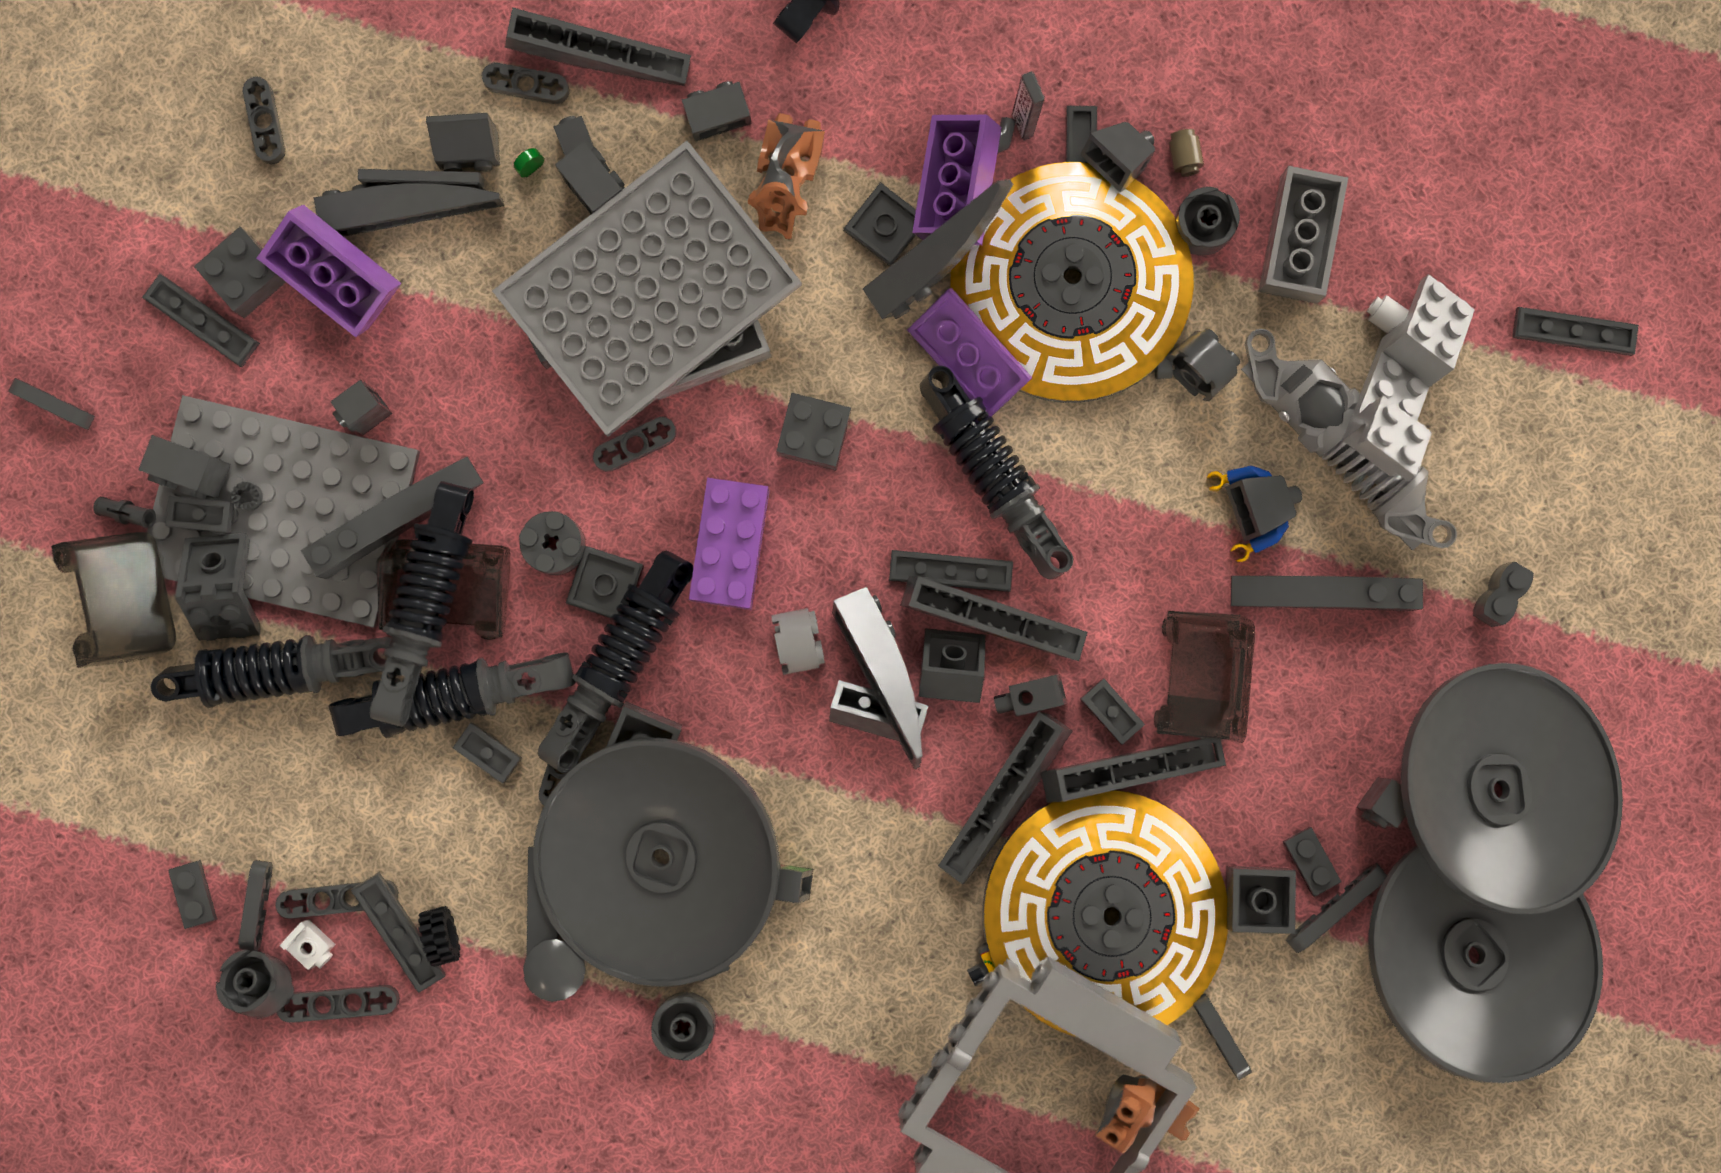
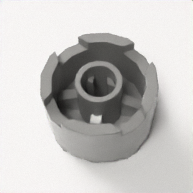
[771,608,825,675]

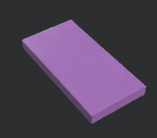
[907,288,1032,417]

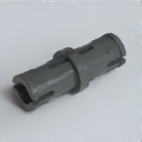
[93,497,156,528]

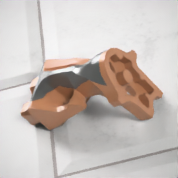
[748,113,825,240]
[1095,1074,1199,1154]

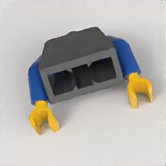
[1207,466,1302,562]

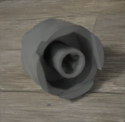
[1174,187,1240,256]
[1167,328,1240,401]
[519,511,586,575]
[216,950,294,1019]
[651,992,717,1061]

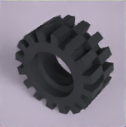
[418,906,460,967]

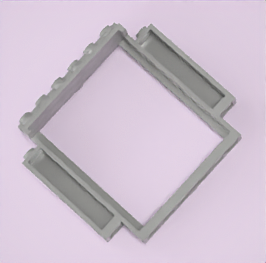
[898,957,1197,1173]

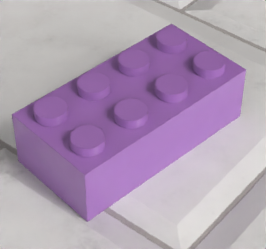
[912,115,1002,245]
[257,205,402,337]
[689,478,770,610]

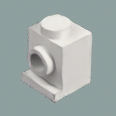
[279,919,336,970]

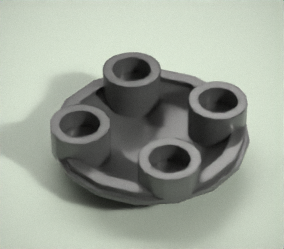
[523,939,586,1002]

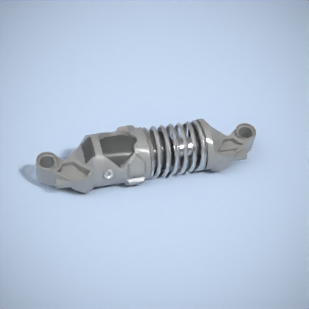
[1241,329,1457,550]

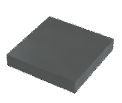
[843,182,916,266]
[566,546,644,618]

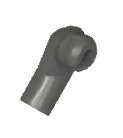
[997,117,1016,154]

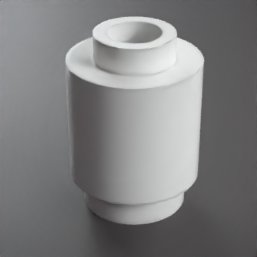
[1367,295,1409,333]

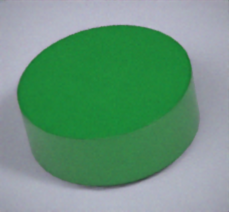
[513,148,544,178]

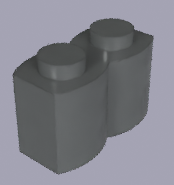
[1473,561,1534,627]

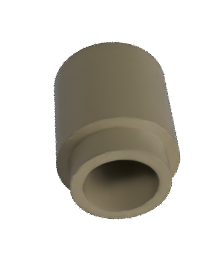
[1169,129,1204,177]

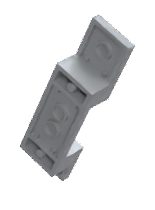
[1342,274,1475,482]

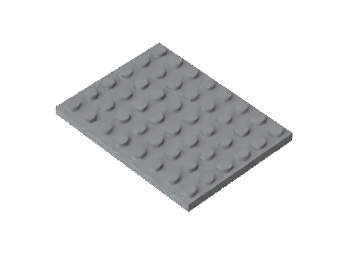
[492,141,802,437]
[137,395,420,628]

